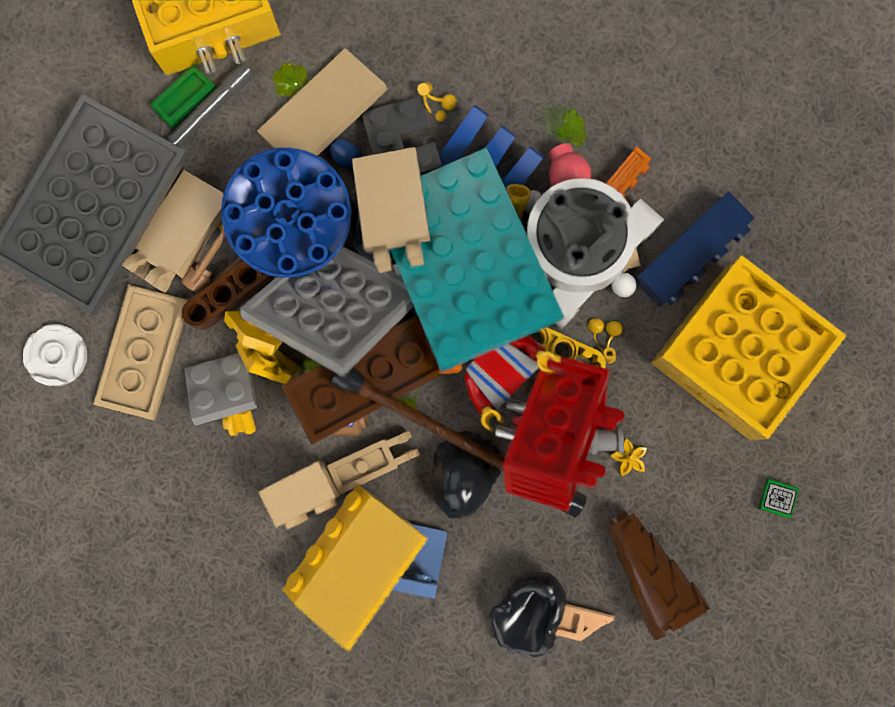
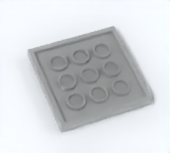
[240,246,414,376]

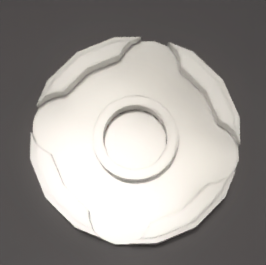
[23,324,87,386]

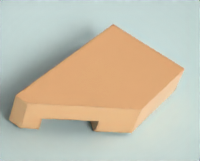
[555,603,614,641]

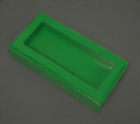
[149,64,216,128]

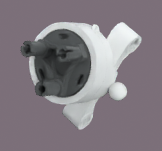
[524,178,664,330]

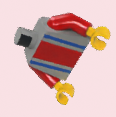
[464,335,561,431]

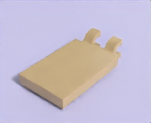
[352,147,431,273]
[122,170,224,293]

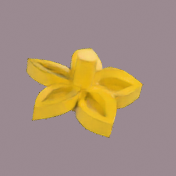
[609,438,647,476]

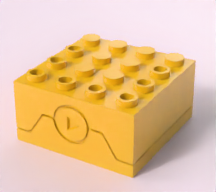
[651,255,847,440]

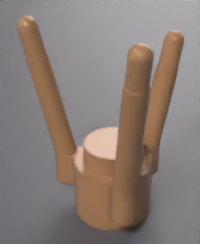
[180,229,243,294]

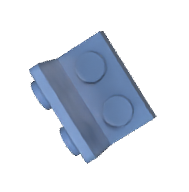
[392,524,447,599]

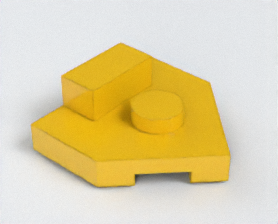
[224,311,283,355]
[236,341,302,384]

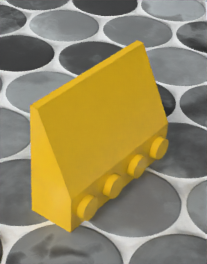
[282,484,428,651]

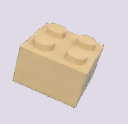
[259,462,341,530]

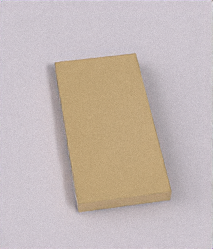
[257,48,388,156]
[93,284,188,421]

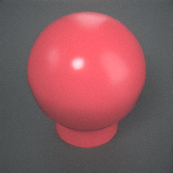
[548,143,591,187]

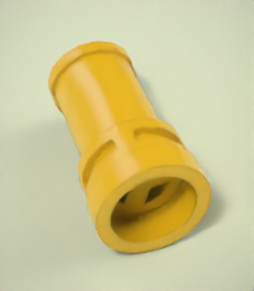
[506,184,531,222]

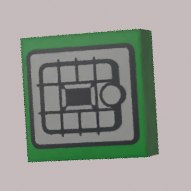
[758,479,799,519]

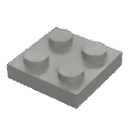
[184,353,257,426]

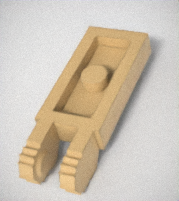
[327,431,420,495]

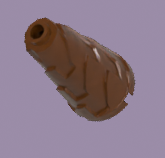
[608,511,711,640]

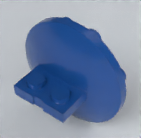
[221,148,351,277]

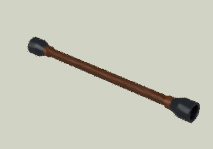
[329,367,587,518]

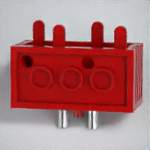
[495,356,624,512]

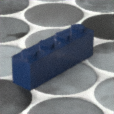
[635,191,755,307]

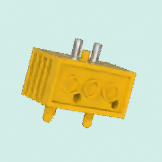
[132,0,281,76]

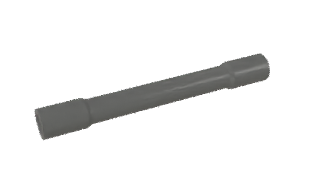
[166,62,254,147]

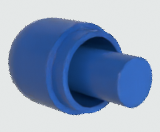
[326,139,362,169]

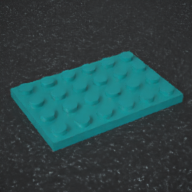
[390,148,564,372]

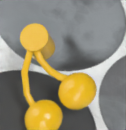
[418,82,457,121]
[587,318,623,364]

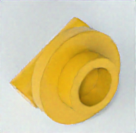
[223,410,256,436]

